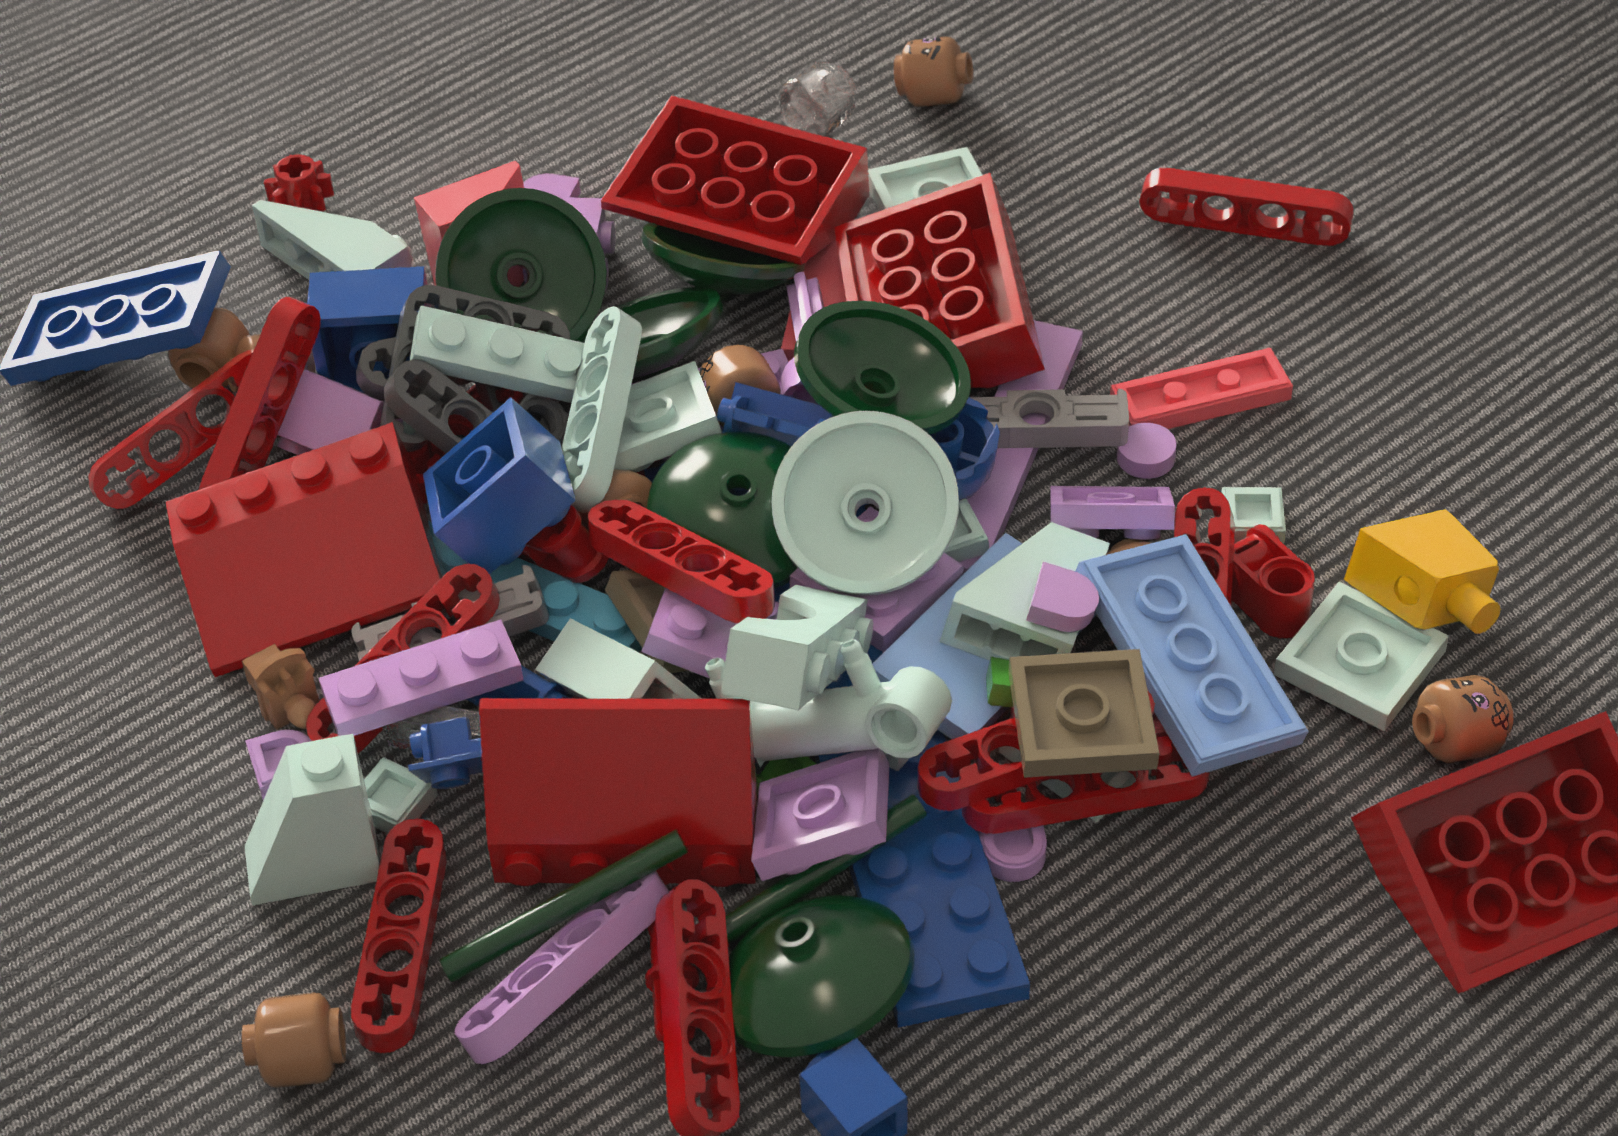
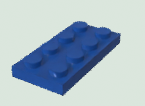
[0,250,231,386]

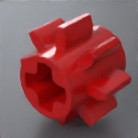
[264,154,334,212]

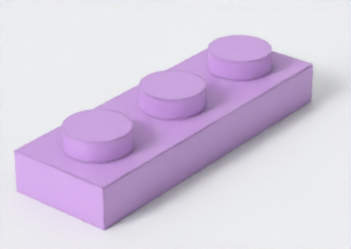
[319,619,523,736]

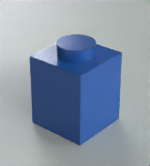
[799,1038,908,1136]

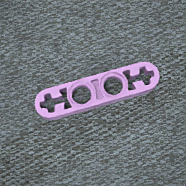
[455,871,669,1064]

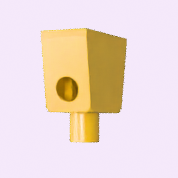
[1344,509,1501,634]

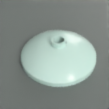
[771,411,959,596]

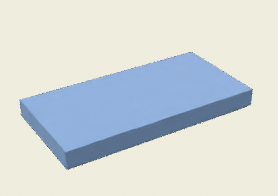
[872,533,1097,739]
[1075,534,1309,777]

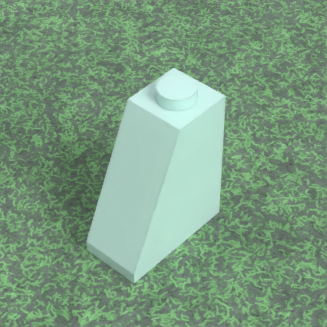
[940,522,1110,660]
[535,618,702,699]
[245,734,380,905]

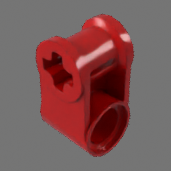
[517,506,609,583]
[1205,524,1315,638]

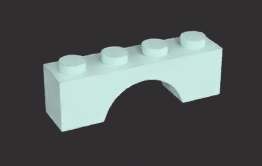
[720,585,873,711]

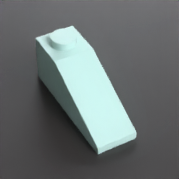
[252,200,413,280]

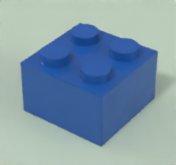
[307,266,431,394]
[423,397,576,574]

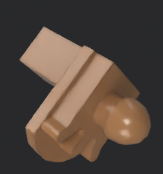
[242,644,319,730]

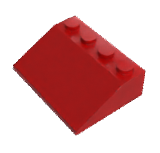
[601,95,869,265]
[834,173,1045,388]
[166,422,442,677]
[479,698,757,887]
[1351,711,1618,994]

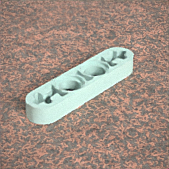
[562,306,642,513]

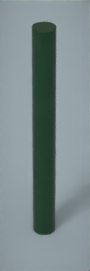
[725,794,927,945]
[440,829,689,983]

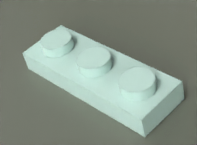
[410,305,585,403]

